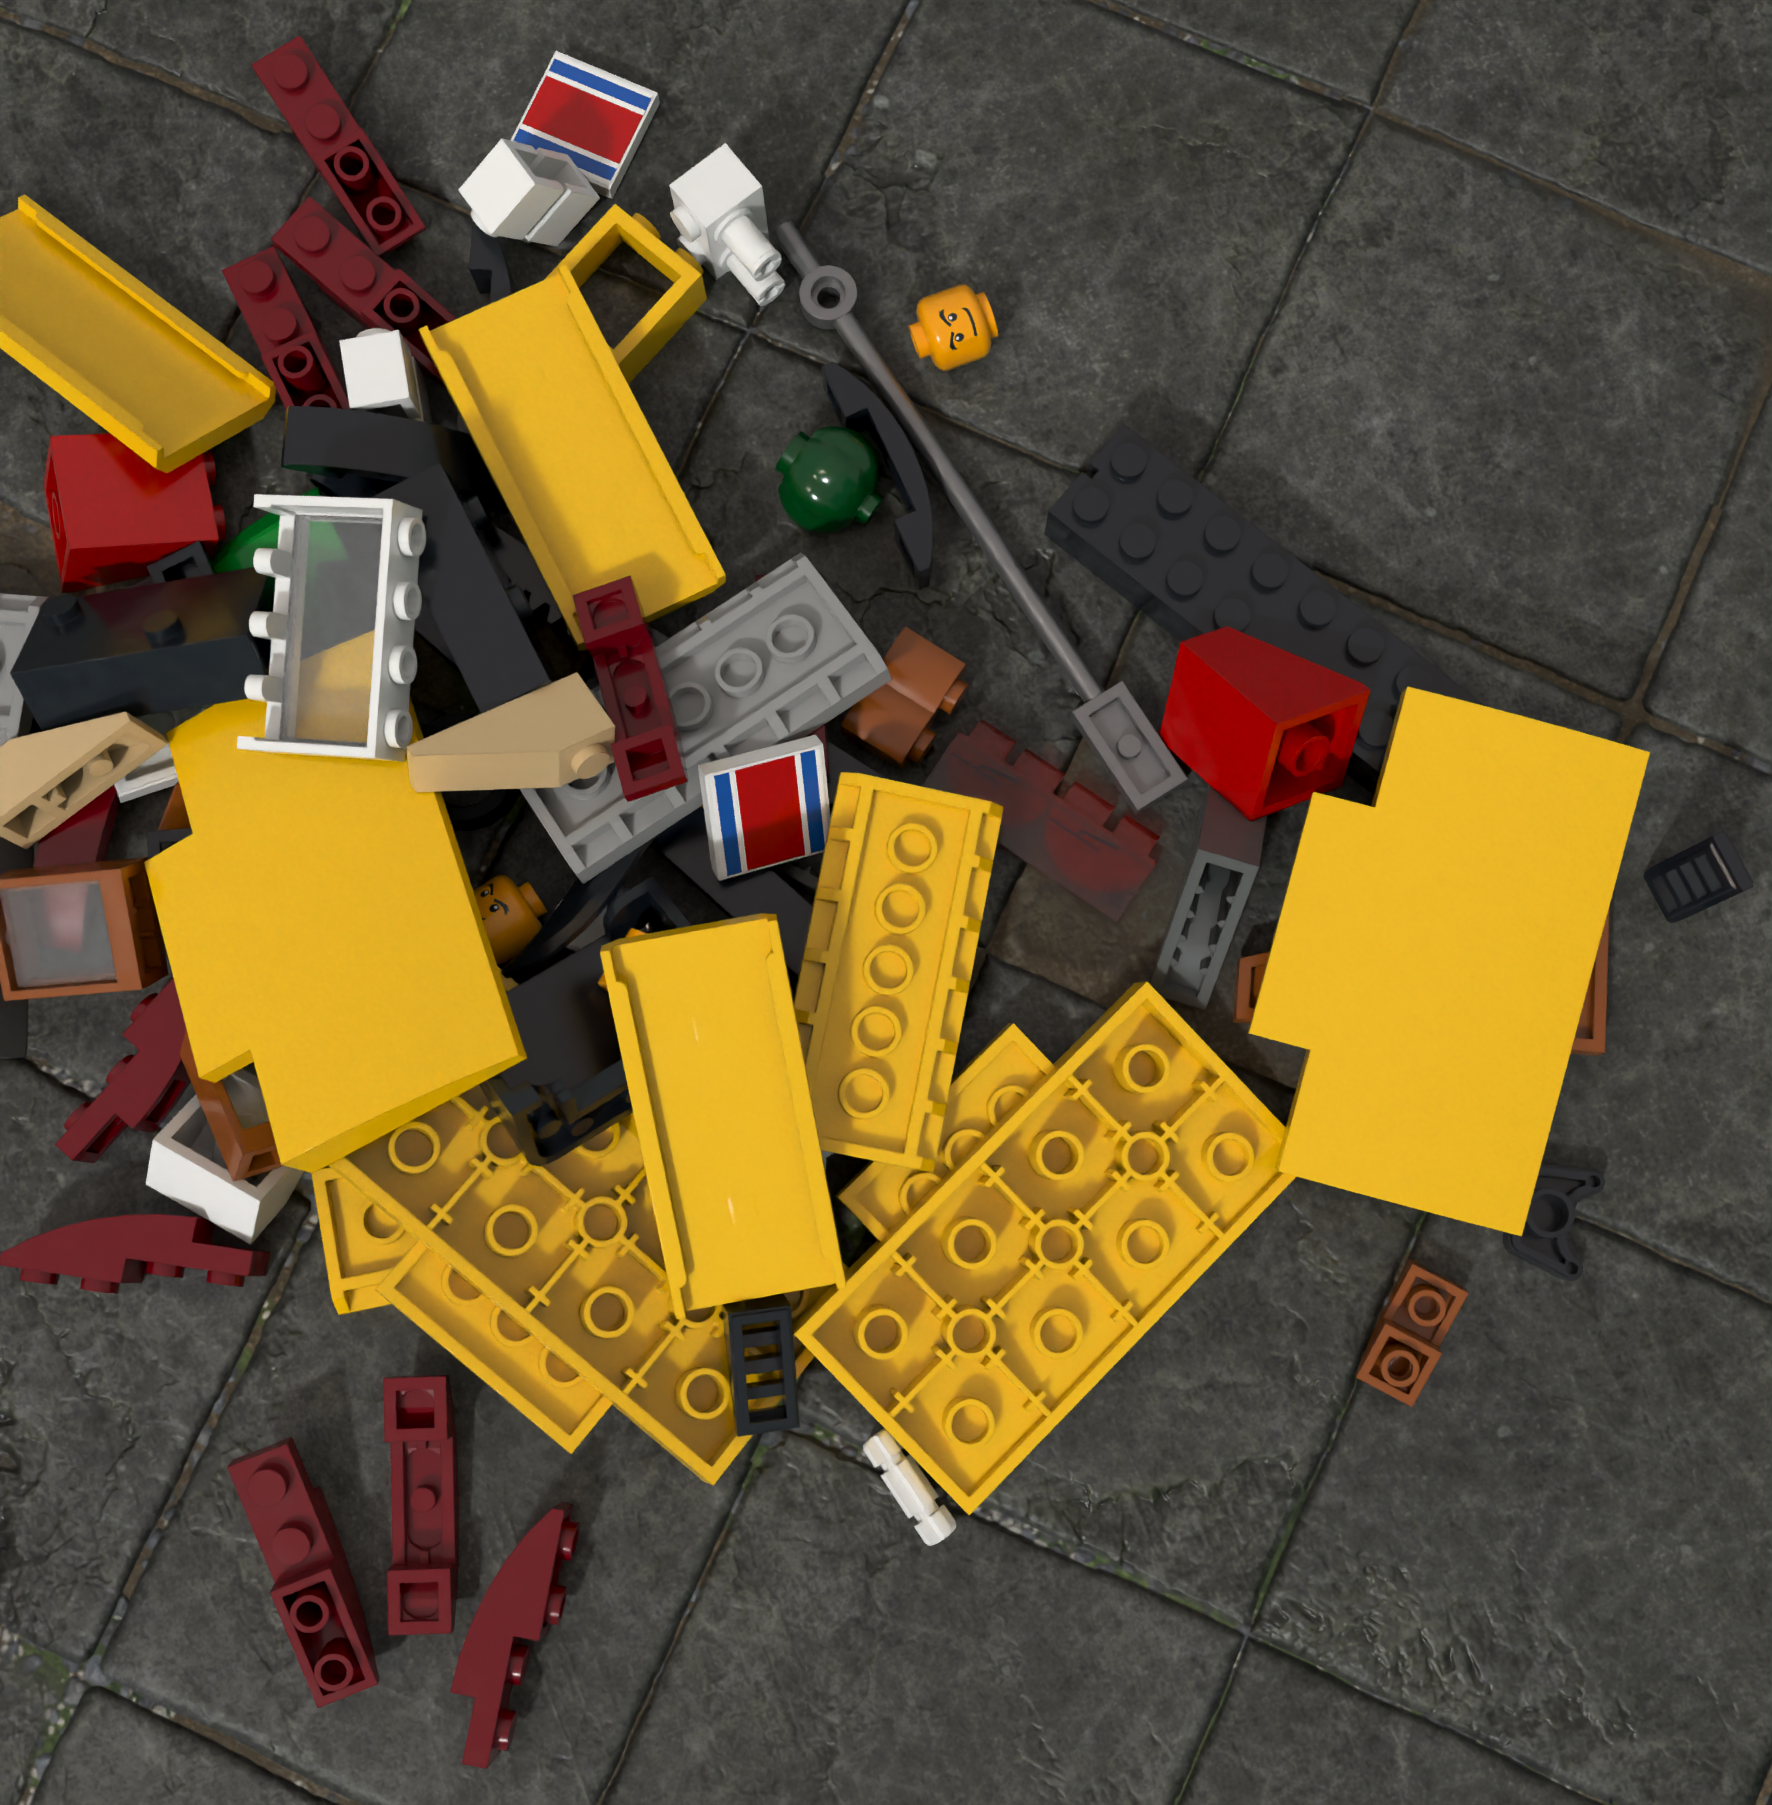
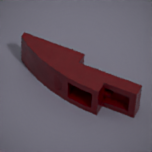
[251,35,427,258]
[271,196,457,389]
[221,246,351,410]
[54,978,191,1163]
[0,1214,271,1294]
[227,1437,380,1708]
[450,1502,580,1769]

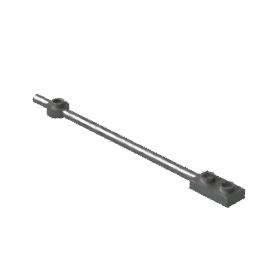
[773,221,1188,815]

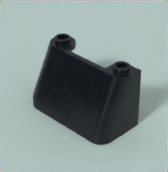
[479,877,692,1166]

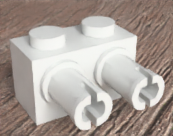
[669,143,785,306]

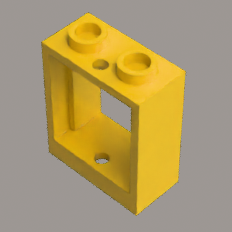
[544,204,707,385]

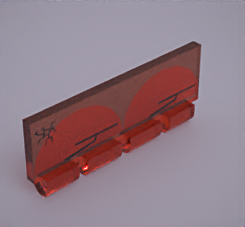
[922,719,1160,923]

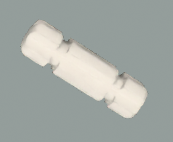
[863,1428,956,1546]

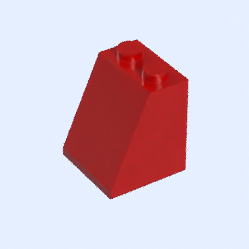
[43,433,226,593]
[1159,626,1371,822]

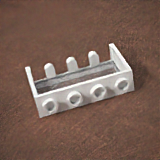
[237,494,426,762]

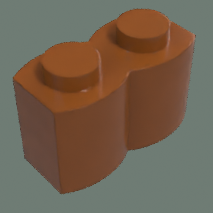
[841,626,969,771]

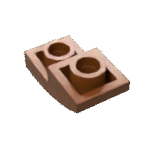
[1355,1259,1469,1407]

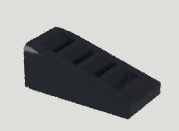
[1644,831,1754,923]
[722,1293,800,1437]

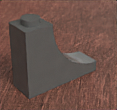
[1149,784,1267,1010]

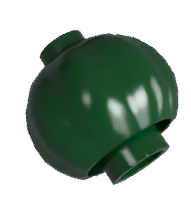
[775,426,885,534]

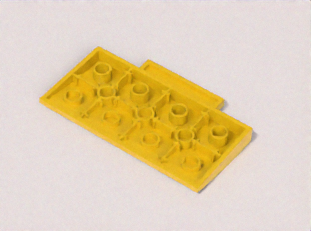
[144,630,527,1173]
[1248,686,1650,1236]
[329,967,849,1485]
[792,981,1296,1515]

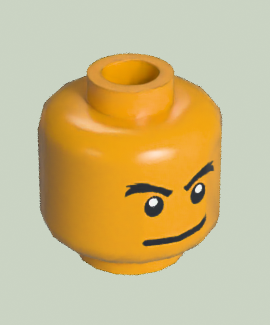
[908,284,998,371]
[473,875,548,964]

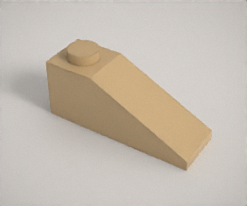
[406,672,615,792]
[0,712,168,850]

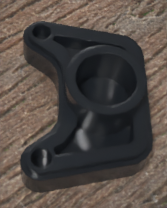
[1503,1164,1605,1281]

